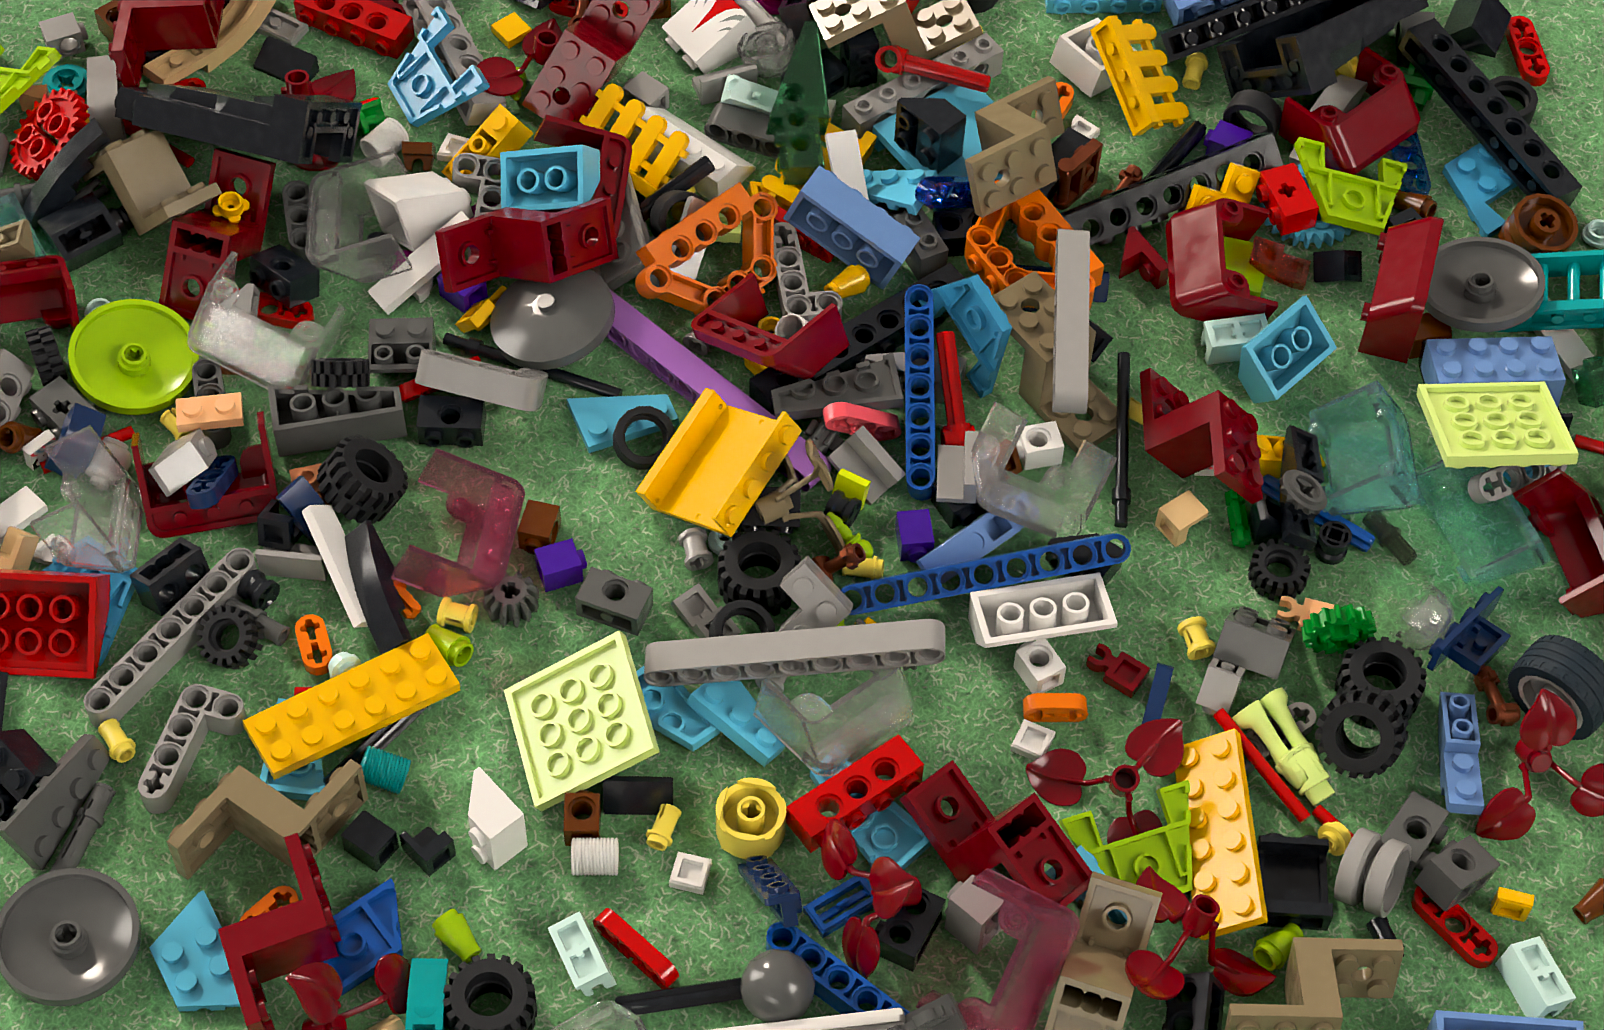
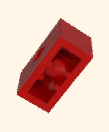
[1255,163,1319,236]

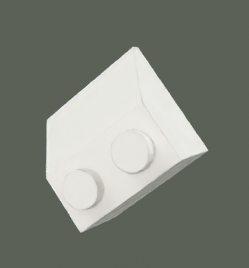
[1049,18,1137,97]
[468,767,528,870]

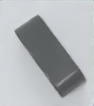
[703,103,795,159]
[282,180,320,265]
[192,358,232,450]

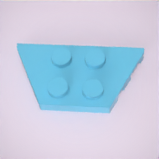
[149,890,241,1012]

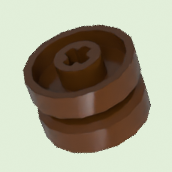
[1498,193,1578,254]

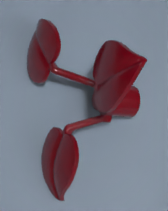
[476,18,599,116]
[281,69,356,171]
[1474,689,1604,841]
[1025,718,1184,844]
[821,818,922,980]
[1125,866,1276,1000]
[285,953,411,1030]

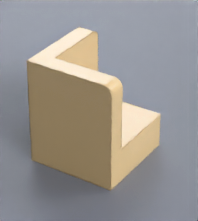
[1155,490,1209,547]
[0,526,40,570]

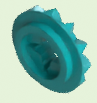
[42,64,87,98]

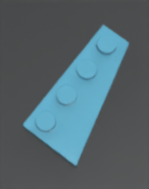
[810,749,932,870]

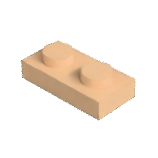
[176,392,244,433]

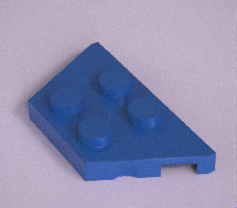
[323,878,404,996]

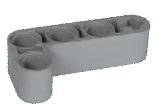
[87,55,127,153]
[452,153,501,258]
[774,222,843,322]
[415,349,548,411]
[138,684,247,814]

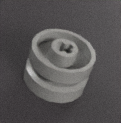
[1334,827,1411,918]

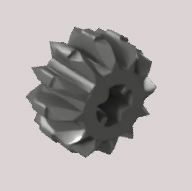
[483,570,539,628]

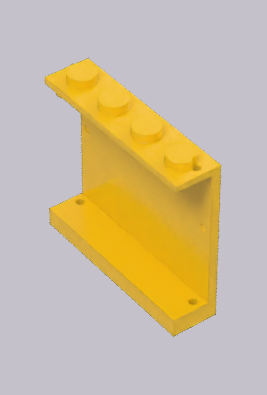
[635,388,802,537]

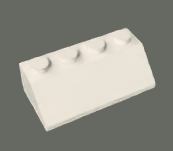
[628,106,756,200]
[968,572,1118,648]

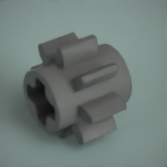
[804,417,844,455]

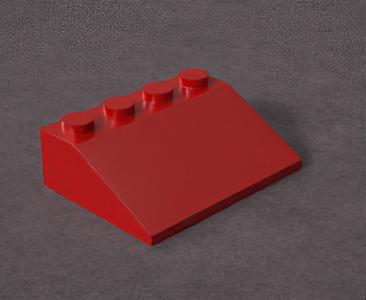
[0,569,110,679]

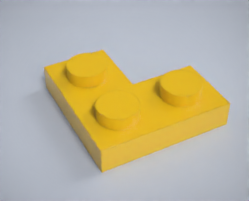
[1185,162,1260,210]

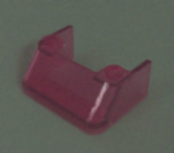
[391,448,525,597]
[916,868,1080,1030]

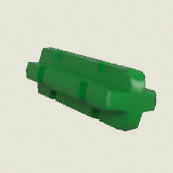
[1224,489,1251,548]

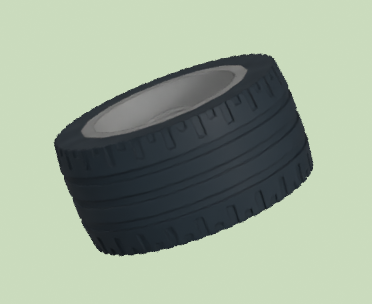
[1508,635,1604,740]

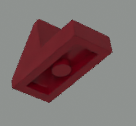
[1119,226,1168,289]

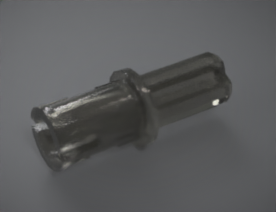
[1362,508,1417,566]

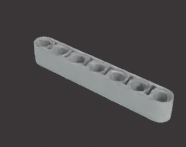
[1052,229,1090,414]
[83,547,257,728]

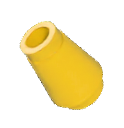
[824,264,870,299]

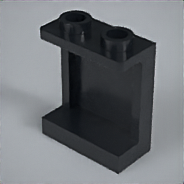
[1256,833,1333,931]

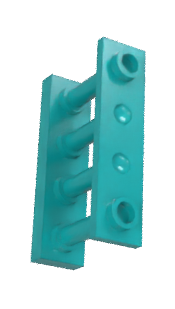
[1495,249,1604,332]

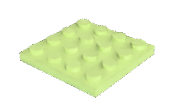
[1416,381,1579,469]
[504,631,660,812]

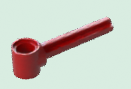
[875,45,991,93]
[936,331,975,446]

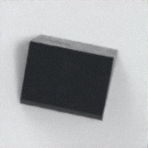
[1444,0,1512,58]

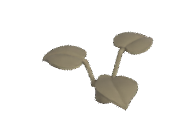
[754,439,845,570]

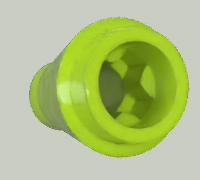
[425,624,474,667]
[432,909,482,963]
[1253,922,1304,971]

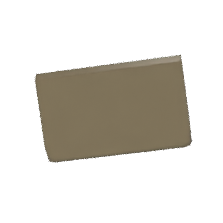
[0,219,35,262]

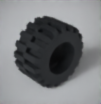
[317,435,408,524]
[718,527,801,617]
[1334,636,1427,729]
[1315,685,1409,779]
[443,953,537,1030]

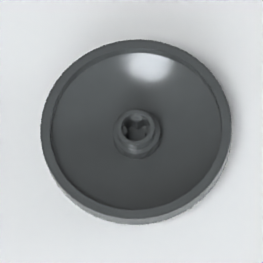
[1425,237,1545,332]
[490,269,615,370]
[0,868,142,1006]

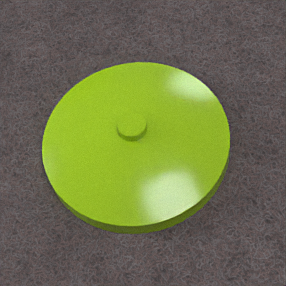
[68,299,199,415]

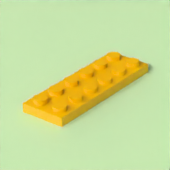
[242,633,460,780]
[1175,728,1268,940]

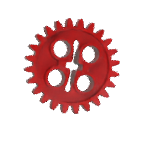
[9,87,90,181]

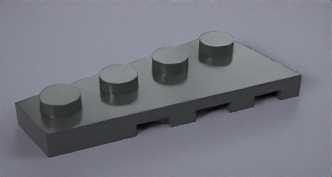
[771,353,903,420]
[0,734,111,870]

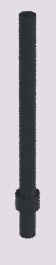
[443,332,623,397]
[1112,352,1131,528]

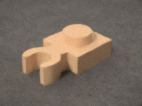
[1276,596,1334,631]

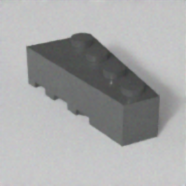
[267,385,408,457]

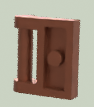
[1052,138,1103,210]

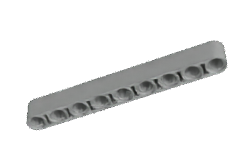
[644,619,945,687]

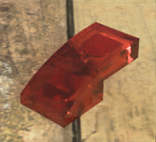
[1249,236,1311,290]

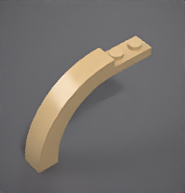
[143,0,276,84]

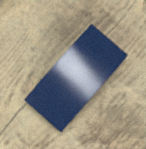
[276,476,326,546]

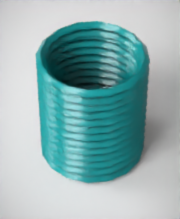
[360,745,411,795]

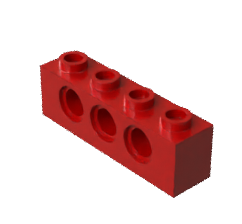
[293,0,415,59]
[786,734,924,853]

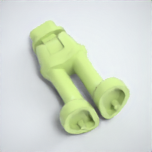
[1232,687,1335,806]

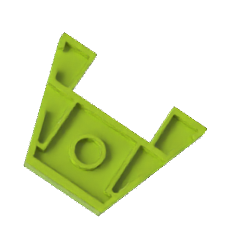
[0,44,62,115]
[1294,137,1408,235]
[1059,780,1193,893]

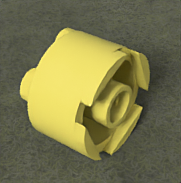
[716,778,786,859]

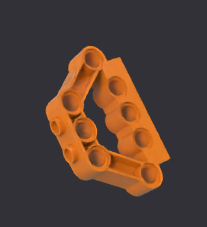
[964,180,1105,310]
[635,182,778,316]

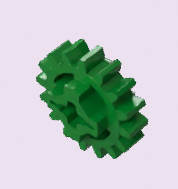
[1301,604,1377,654]

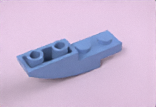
[916,491,1037,584]
[1438,692,1484,815]

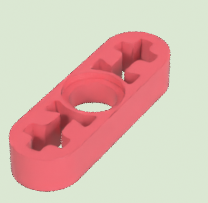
[822,402,901,441]

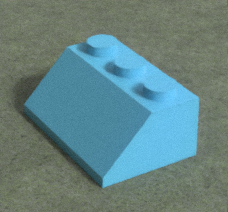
[500,145,600,211]
[1238,295,1337,403]

